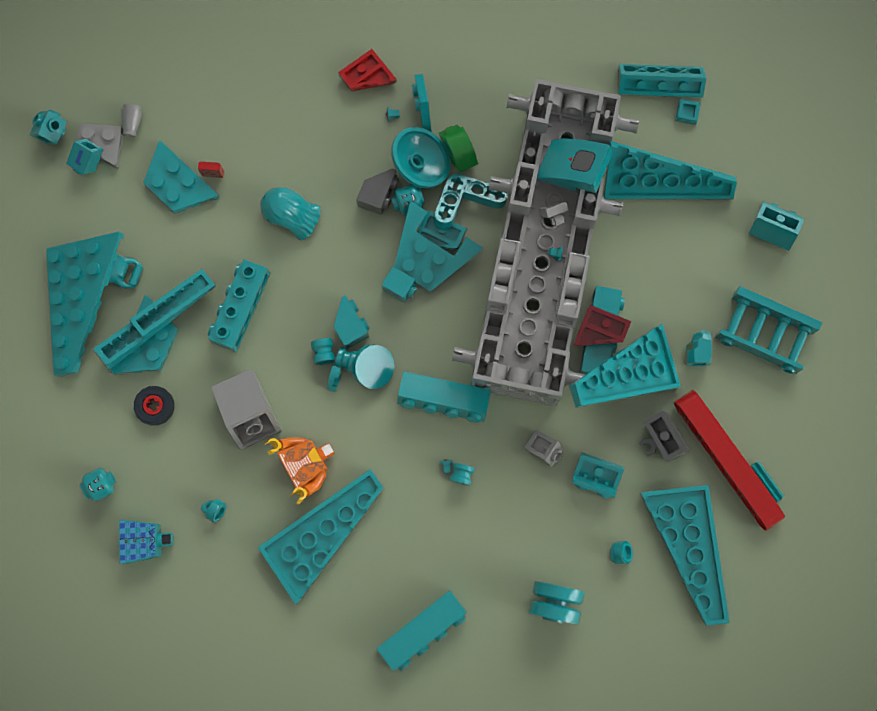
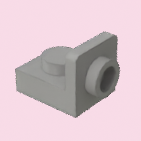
[524,429,564,467]

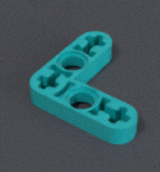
[434,174,508,229]

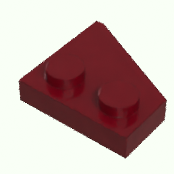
[573,305,632,346]

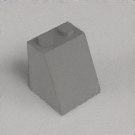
[211,369,281,450]

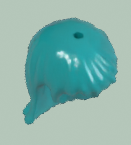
[260,187,321,240]

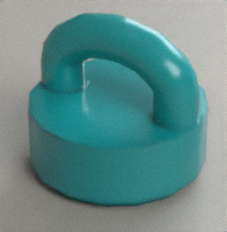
[201,499,227,523]
[610,541,633,564]

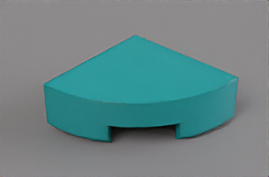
[327,365,342,392]

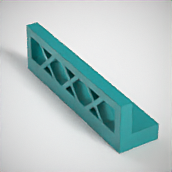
[618,64,707,98]

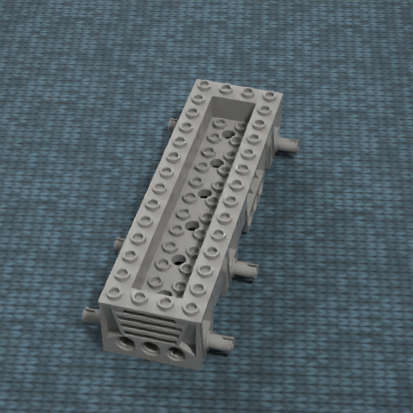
[452,79,639,407]

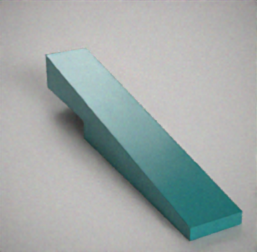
[93,269,216,370]

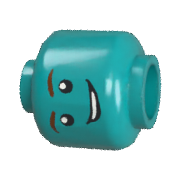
[392,184,425,216]
[80,468,116,501]

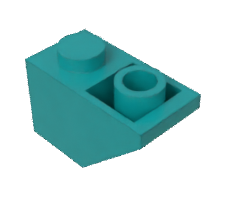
[334,295,370,350]

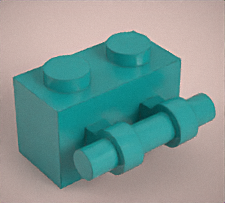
[748,201,804,251]

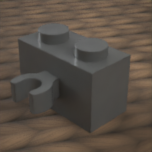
[639,411,690,462]

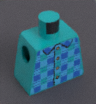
[119,520,174,564]

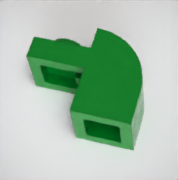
[439,124,479,173]

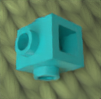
[29,110,67,145]

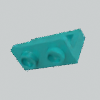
[572,452,624,498]

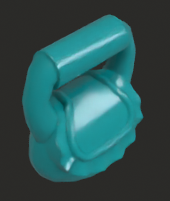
[109,254,143,289]

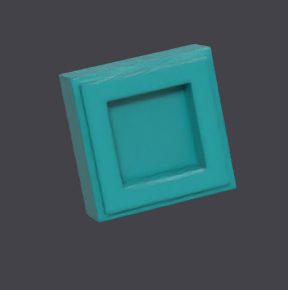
[675,99,701,125]

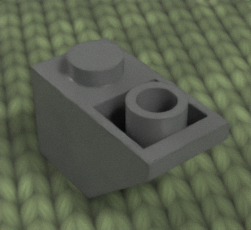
[356,168,399,215]

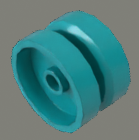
[529,581,585,624]

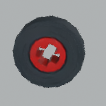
[134,386,174,426]

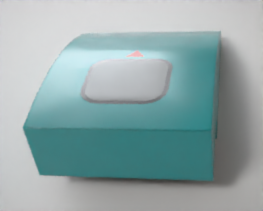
[536,139,613,193]

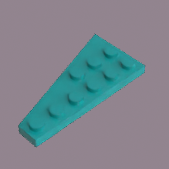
[604,141,737,199]

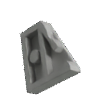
[77,123,123,168]

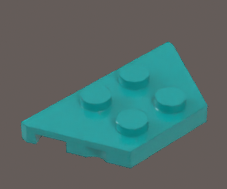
[143,140,219,213]
[111,295,179,375]

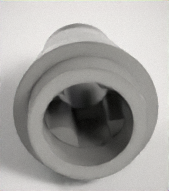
[121,104,143,137]

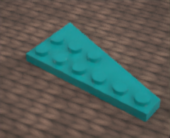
[569,324,681,408]
[258,469,384,605]
[640,485,730,626]

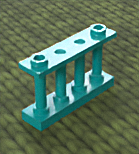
[715,286,822,374]

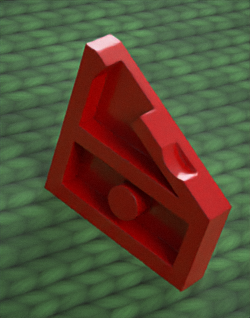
[338,49,397,92]

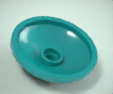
[391,127,451,188]

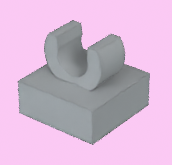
[539,201,569,226]

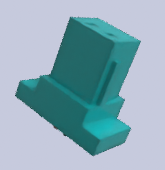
[386,107,400,122]
[548,247,563,261]
[440,459,453,474]

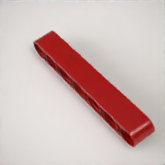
[674,390,785,531]

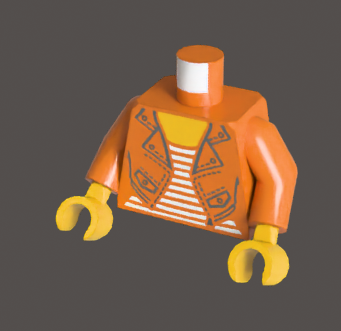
[264,437,335,504]

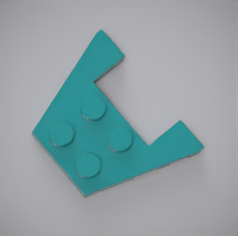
[394,201,483,292]

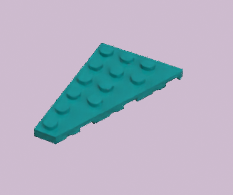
[46,231,124,377]

